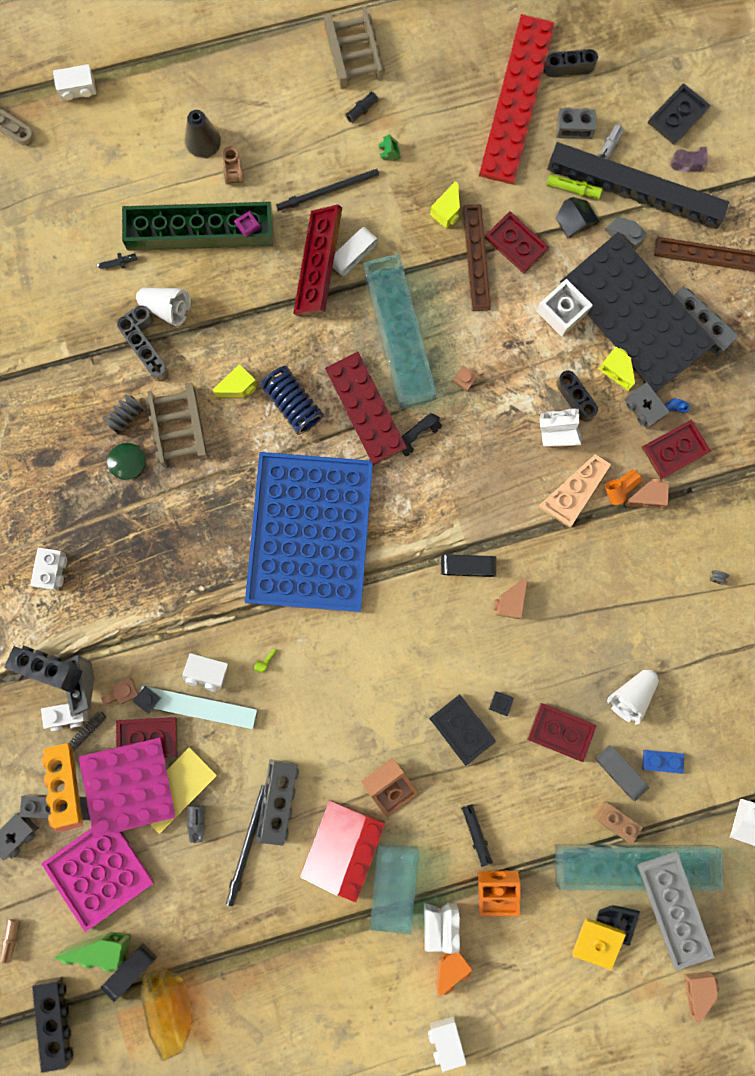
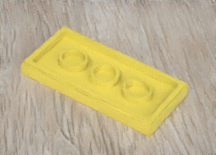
[150,747,217,834]

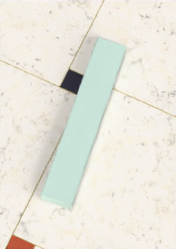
[141,686,257,729]

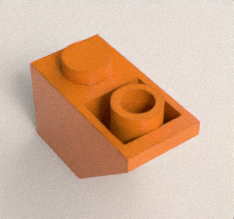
[436,951,472,996]

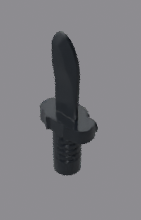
[97,253,138,269]

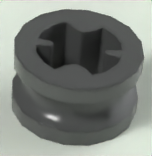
[709,570,729,585]

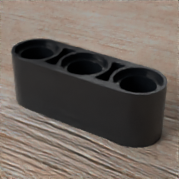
[544,49,598,78]
[556,370,598,422]
[441,554,497,577]
[100,943,157,1003]

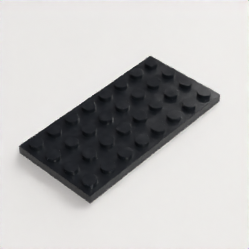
[560,232,716,393]

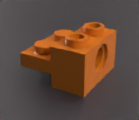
[478,871,520,916]

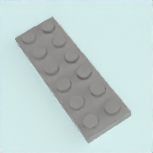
[637,851,715,971]

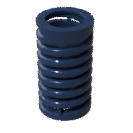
[260,366,324,435]

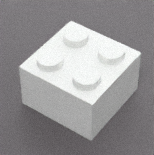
[536,279,592,337]

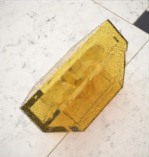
[141,967,193,1061]

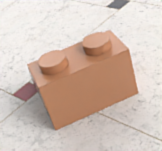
[361,758,419,817]

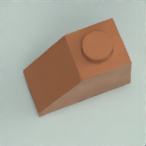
[625,479,669,509]
[494,579,527,619]
[684,972,719,1023]

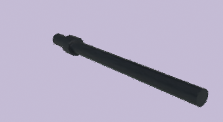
[275,168,379,211]
[226,785,265,906]

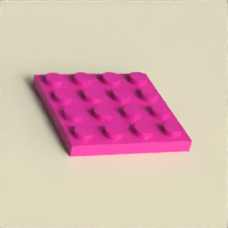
[79,737,176,838]
[41,828,154,932]

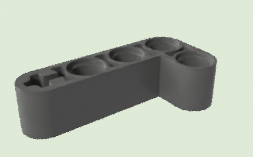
[117,305,169,382]

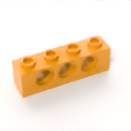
[42,743,83,832]

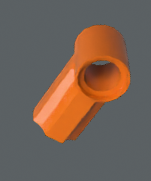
[605,469,643,505]

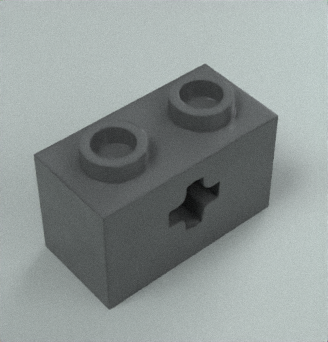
[625,382,669,429]
[0,812,39,860]

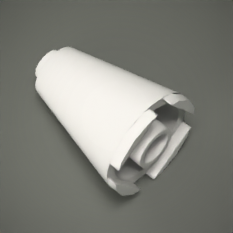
[136,287,191,326]
[607,670,659,725]

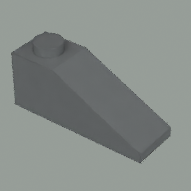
[62,655,94,717]

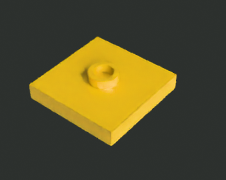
[572,918,626,970]

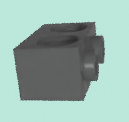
[556,107,596,139]

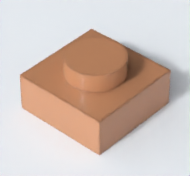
[452,365,478,392]

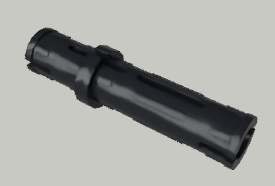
[461,804,493,867]

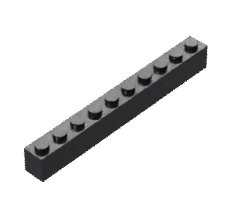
[547,142,730,229]

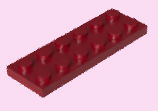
[293,204,343,317]
[325,351,407,466]

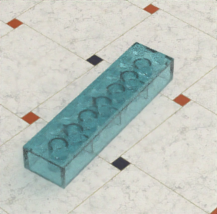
[363,254,437,409]
[555,844,723,890]

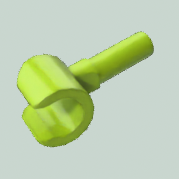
[254,649,277,673]

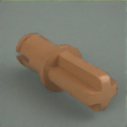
[0,919,21,963]

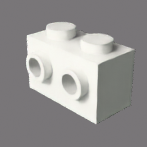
[53,64,97,100]
[30,548,67,591]
[182,653,228,692]
[41,704,90,731]
[428,1016,466,1072]

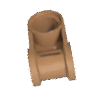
[222,146,244,185]

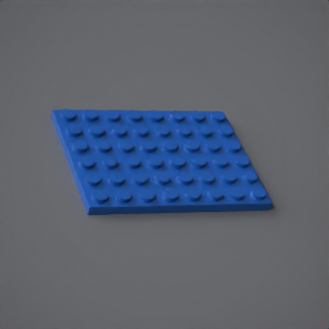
[245,452,373,612]

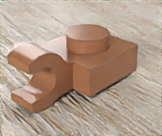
[101,678,138,705]

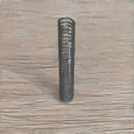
[45,712,106,771]

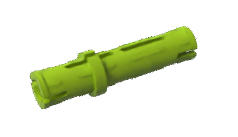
[547,174,602,200]

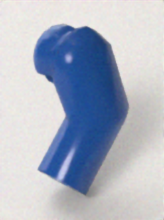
[664,398,690,413]

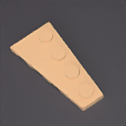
[538,454,611,528]

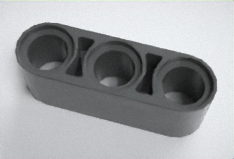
[595,745,649,802]

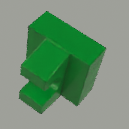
[378,135,401,161]

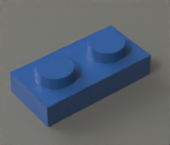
[642,750,685,774]

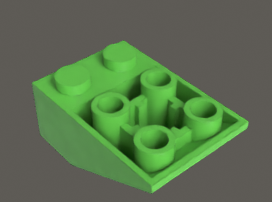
[55,932,131,972]

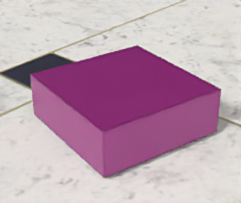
[234,211,261,238]

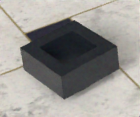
[133,686,161,714]
[489,691,514,717]

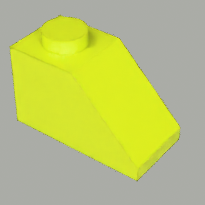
[430,181,460,228]
[599,346,635,391]
[213,364,257,398]

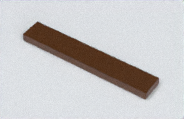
[463,204,491,311]
[654,237,755,272]

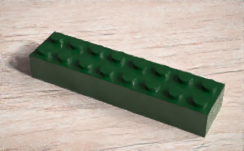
[122,202,274,251]

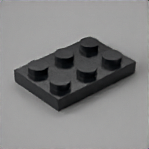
[647,83,711,145]
[429,694,497,766]

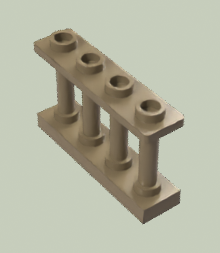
[324,7,385,89]
[145,382,208,467]

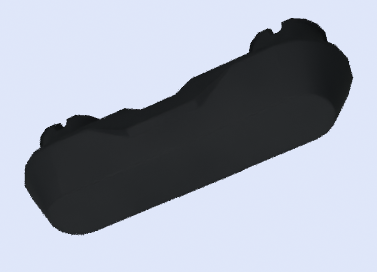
[401,413,442,456]

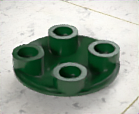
[107,443,145,480]

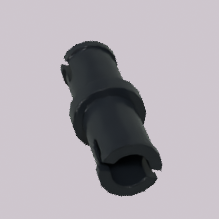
[345,91,378,124]

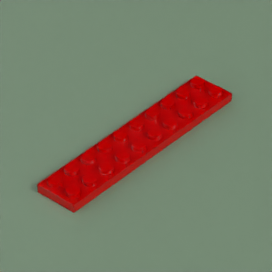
[479,14,555,185]

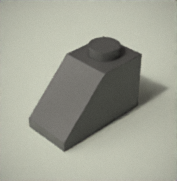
[604,217,648,250]

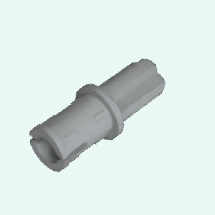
[599,124,624,160]

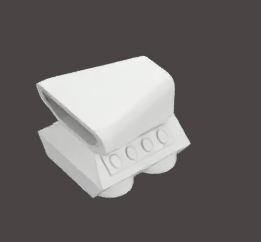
[540,409,582,447]
[424,903,460,954]

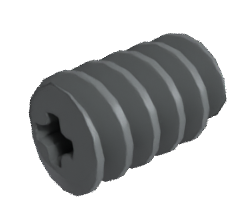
[102,394,145,435]

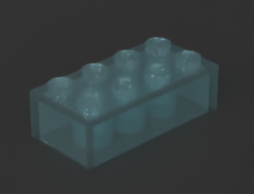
[370,843,419,934]

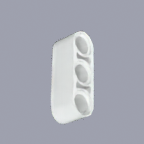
[333,227,378,277]

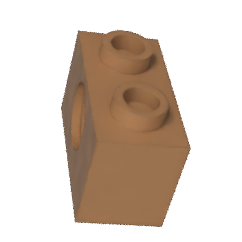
[593,802,643,845]

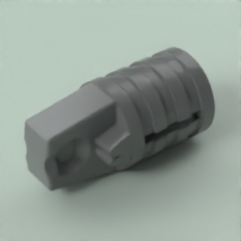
[187,805,205,843]

